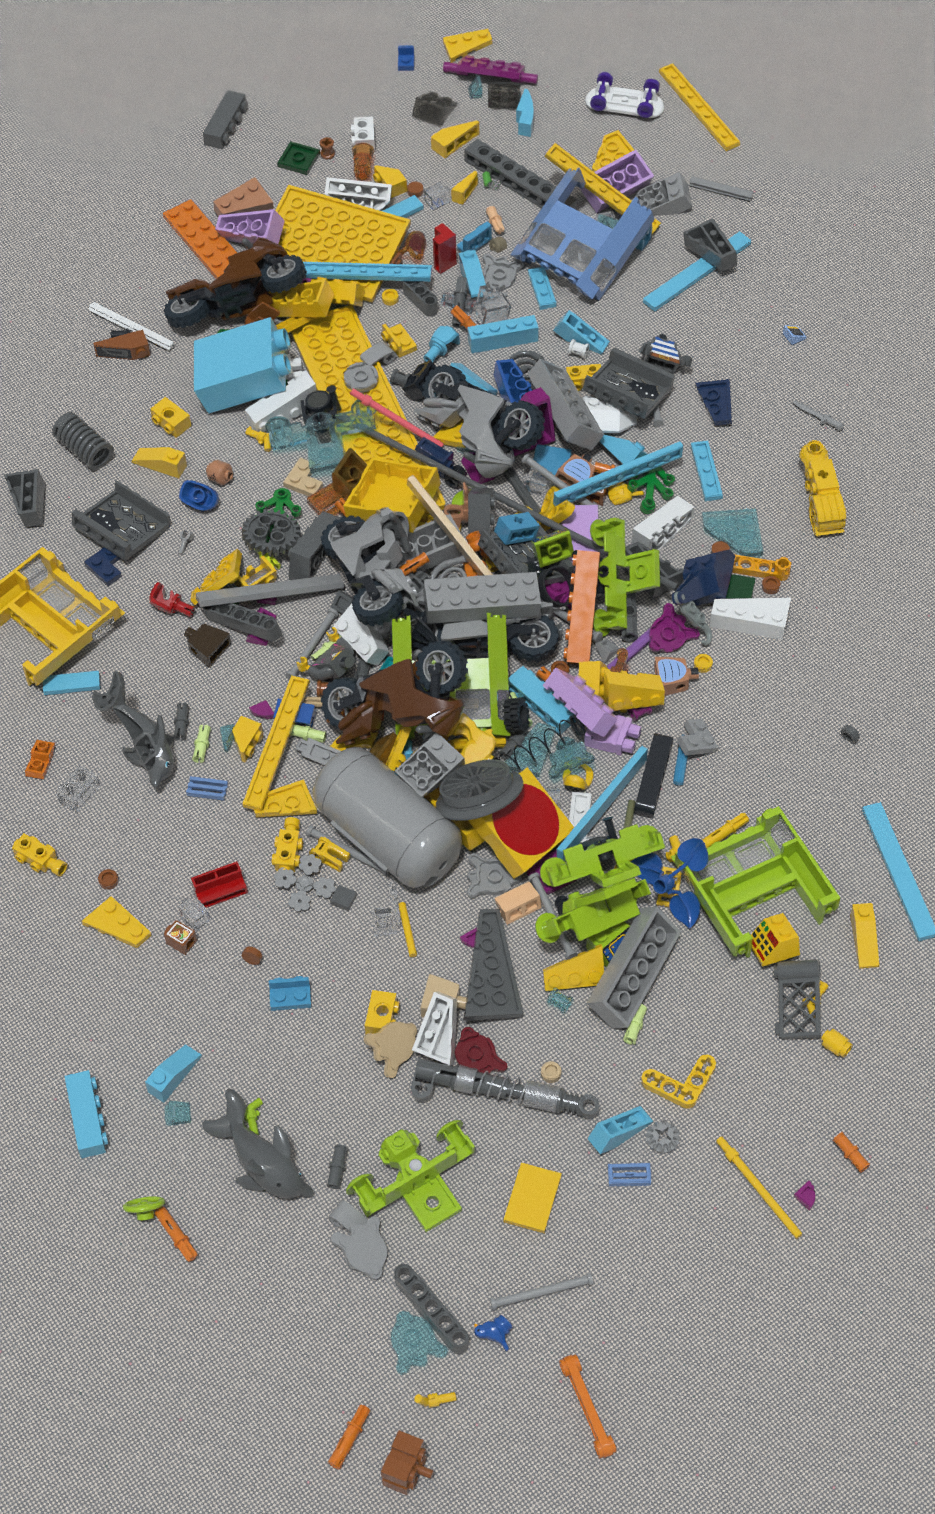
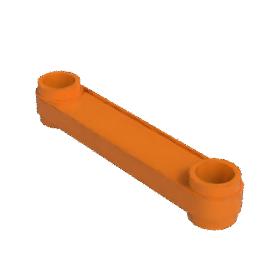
[559,1354,617,1459]

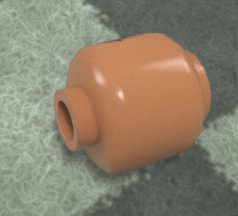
[206,460,233,485]

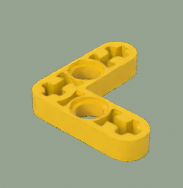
[537,486,575,531]
[641,1054,716,1109]

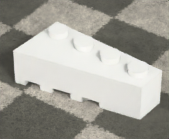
[245,370,316,432]
[631,496,695,551]
[710,598,791,640]

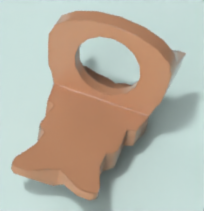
[444,482,470,529]

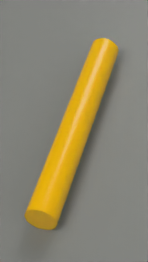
[398,902,417,957]

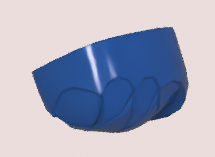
[179,480,219,510]

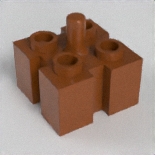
[381,1430,434,1496]

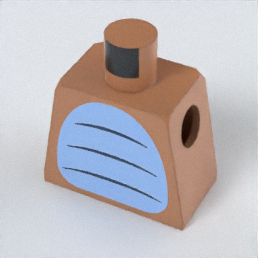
[555,454,595,486]
[654,657,699,696]

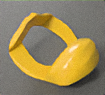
[562,759,593,790]

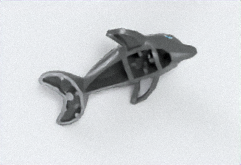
[92,671,174,788]
[202,1089,314,1199]

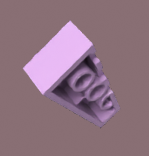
[215,209,285,244]
[543,667,617,737]

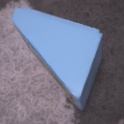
[783,325,807,345]

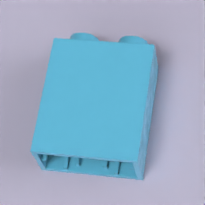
[194,317,292,414]

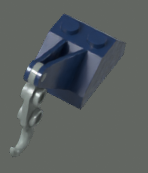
[672,549,735,646]

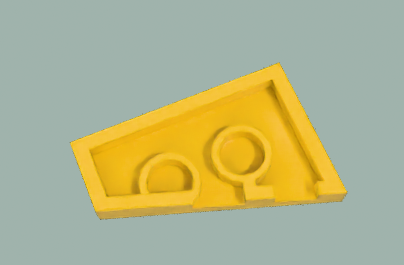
[443,29,492,63]
[253,779,317,817]
[81,896,152,948]
[543,944,604,991]

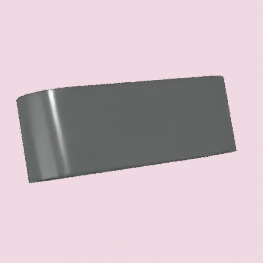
[403,281,438,317]

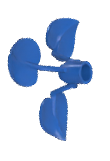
[630,838,709,928]

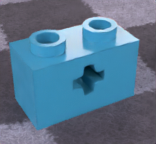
[494,512,540,545]

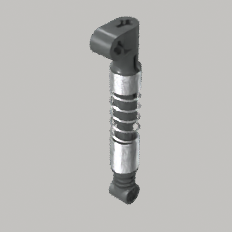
[411,1059,599,1119]

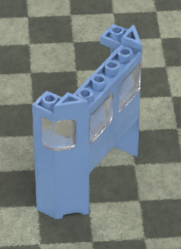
[510,168,655,301]

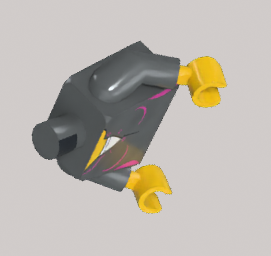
[296,627,356,681]

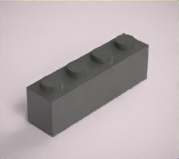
[203,90,248,149]

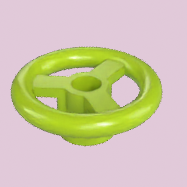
[123,1196,165,1220]

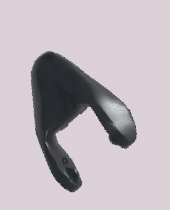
[390,608,438,649]

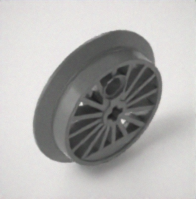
[436,759,523,820]

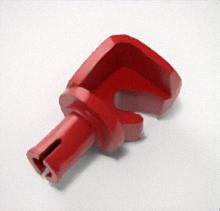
[149,582,195,618]

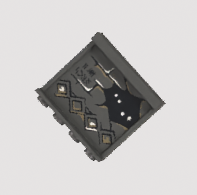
[583,347,675,419]
[71,480,170,561]
[478,522,575,585]

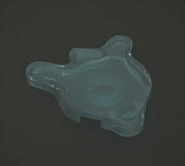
[548,737,595,779]
[391,1311,448,1375]

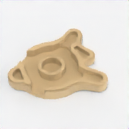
[364,1022,417,1078]

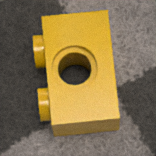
[150,397,191,438]
[365,990,400,1035]

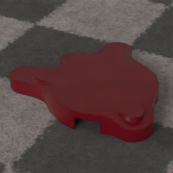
[455,1027,508,1074]

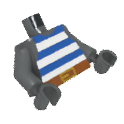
[639,334,693,374]

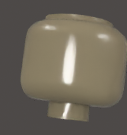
[489,237,507,253]

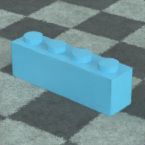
[467,315,538,353]
[508,666,577,734]
[65,1070,108,1159]

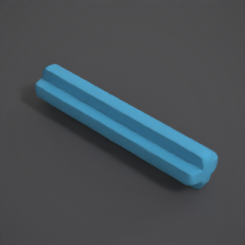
[673,734,688,786]

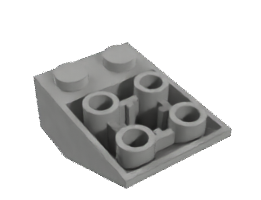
[635,172,692,216]
[395,733,465,797]

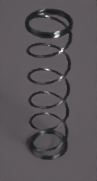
[494,714,585,771]

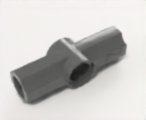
[621,592,638,642]

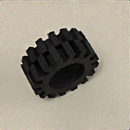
[502,697,530,733]

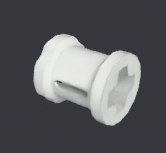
[568,339,590,359]

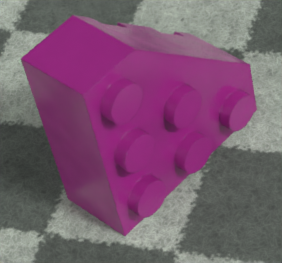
[513,387,555,456]

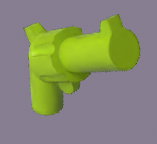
[245,1098,263,1135]

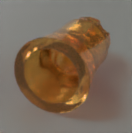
[352,143,375,181]

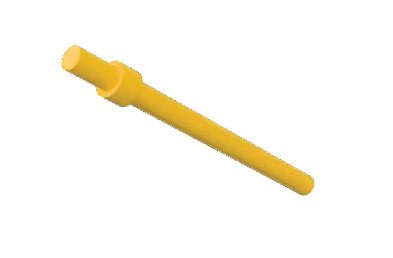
[716,1136,803,1239]

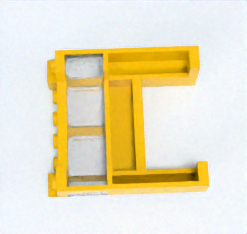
[0,547,125,686]

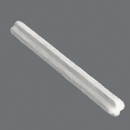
[89,302,174,351]

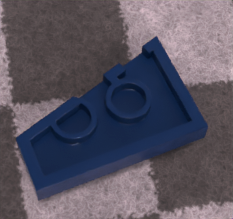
[695,379,732,426]

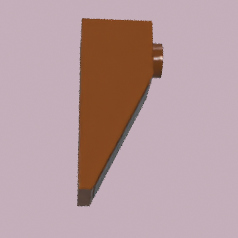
[93,329,150,360]

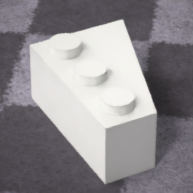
[333,603,389,666]
[412,991,457,1065]

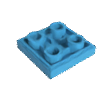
[530,444,572,477]

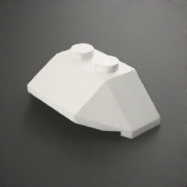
[325,177,392,211]
[583,396,637,433]

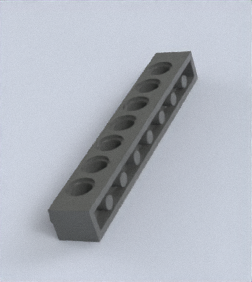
[464,139,577,210]

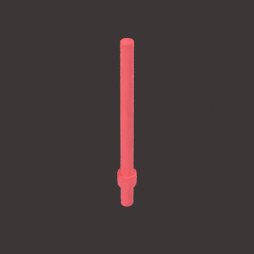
[350,388,444,447]

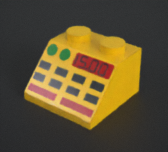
[751,913,800,967]

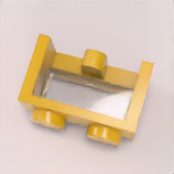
[234,556,277,587]

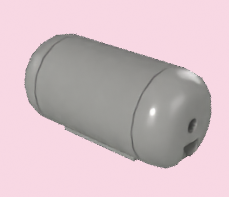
[312,747,463,887]

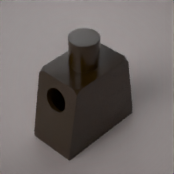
[184,624,231,668]

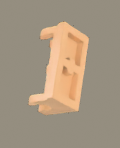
[495,882,542,925]

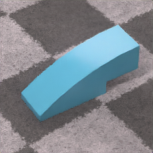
[516,89,534,137]

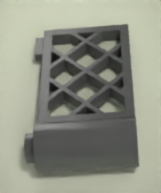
[774,959,821,1040]

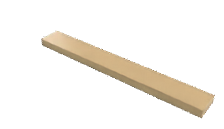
[407,475,493,576]

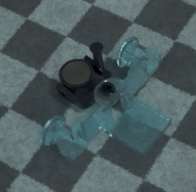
[265,385,376,473]

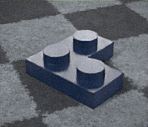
[84,547,122,587]

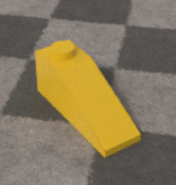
[431,120,479,158]
[132,447,187,479]
[850,903,879,969]

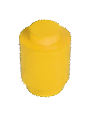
[821,1028,853,1058]

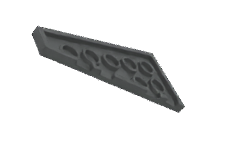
[463,909,524,1021]

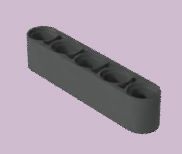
[202,603,282,641]
[394,1264,469,1355]

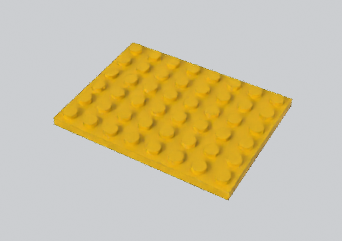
[275,184,411,303]

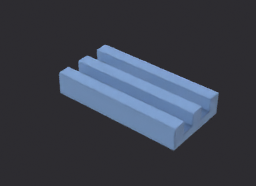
[186,776,228,801]
[608,1163,651,1187]

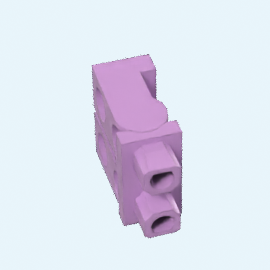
[584,715,641,756]

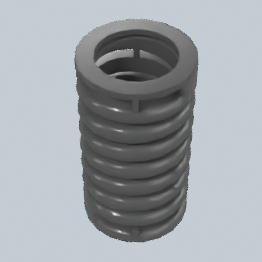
[52,412,114,470]

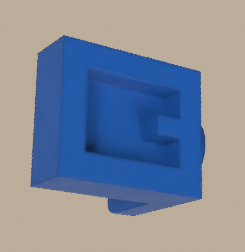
[398,45,414,71]

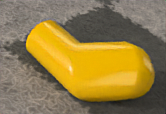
[665,835,681,862]

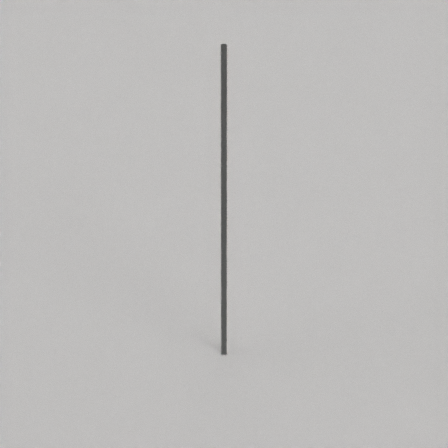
[337,412,679,591]

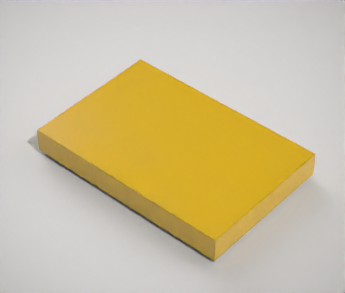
[503,1162,562,1234]

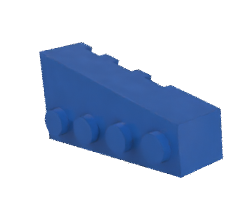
[493,359,532,403]

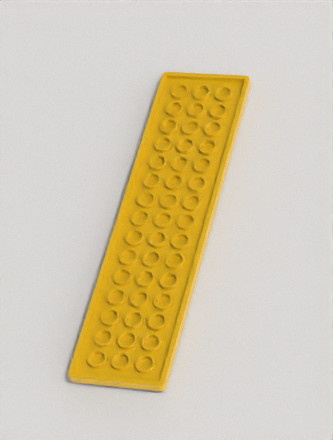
[290,305,446,515]

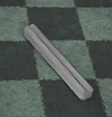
[689,176,753,201]

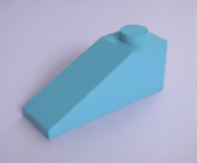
[459,250,488,298]
[553,310,610,354]
[599,435,647,464]
[145,1044,202,1103]
[588,1106,653,1154]

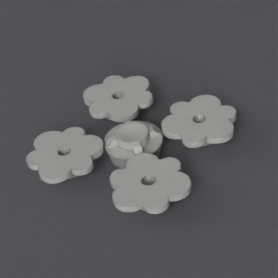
[274,854,336,912]

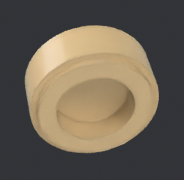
[541,1061,561,1083]

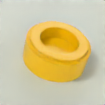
[382,289,399,306]
[694,654,713,673]

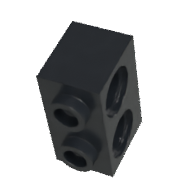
[402,360,436,401]

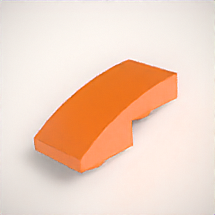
[25,740,55,779]

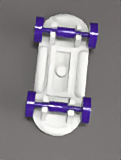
[585,72,664,118]

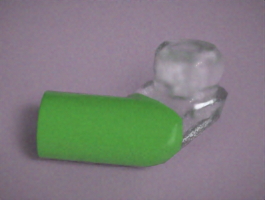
[482,172,501,190]

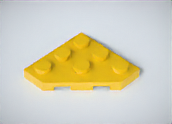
[592,130,634,172]
[190,548,242,605]

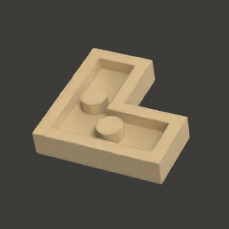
[283,458,323,499]

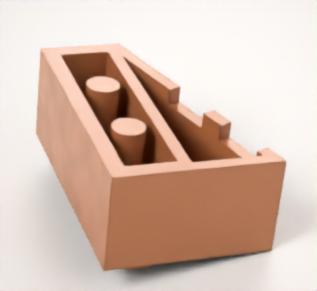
[213,177,273,217]

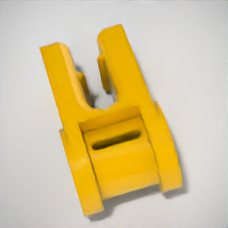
[309,836,350,872]

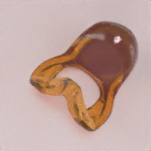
[397,231,426,260]

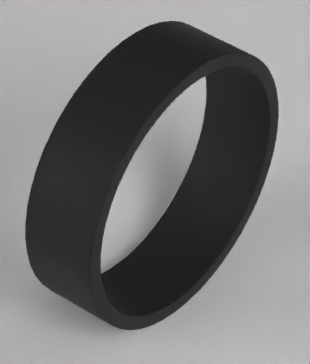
[538,566,574,608]

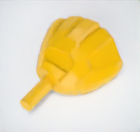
[608,482,644,505]

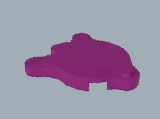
[649,603,700,653]

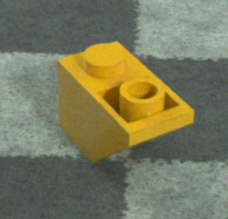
[373,165,407,199]
[578,661,608,702]
[232,716,264,763]

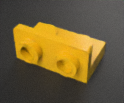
[381,324,417,358]

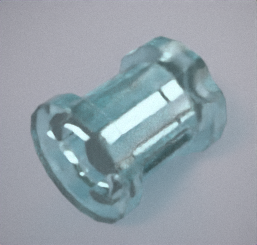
[547,987,573,1013]

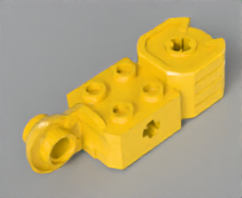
[799,440,846,536]

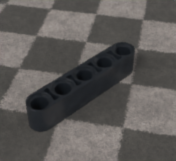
[634,733,673,817]

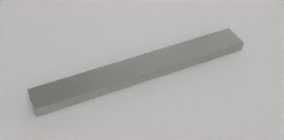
[196,574,344,607]

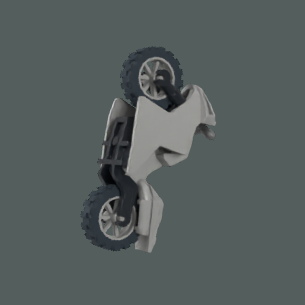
[414,364,545,478]
[321,507,419,626]
[403,576,559,662]

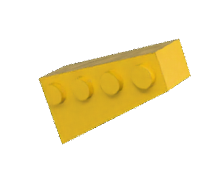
[268,279,334,317]

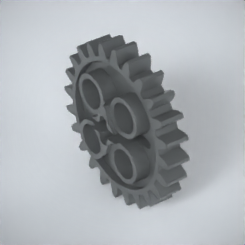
[242,509,301,557]

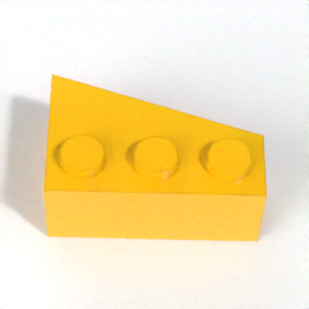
[311,277,365,307]
[604,668,665,711]

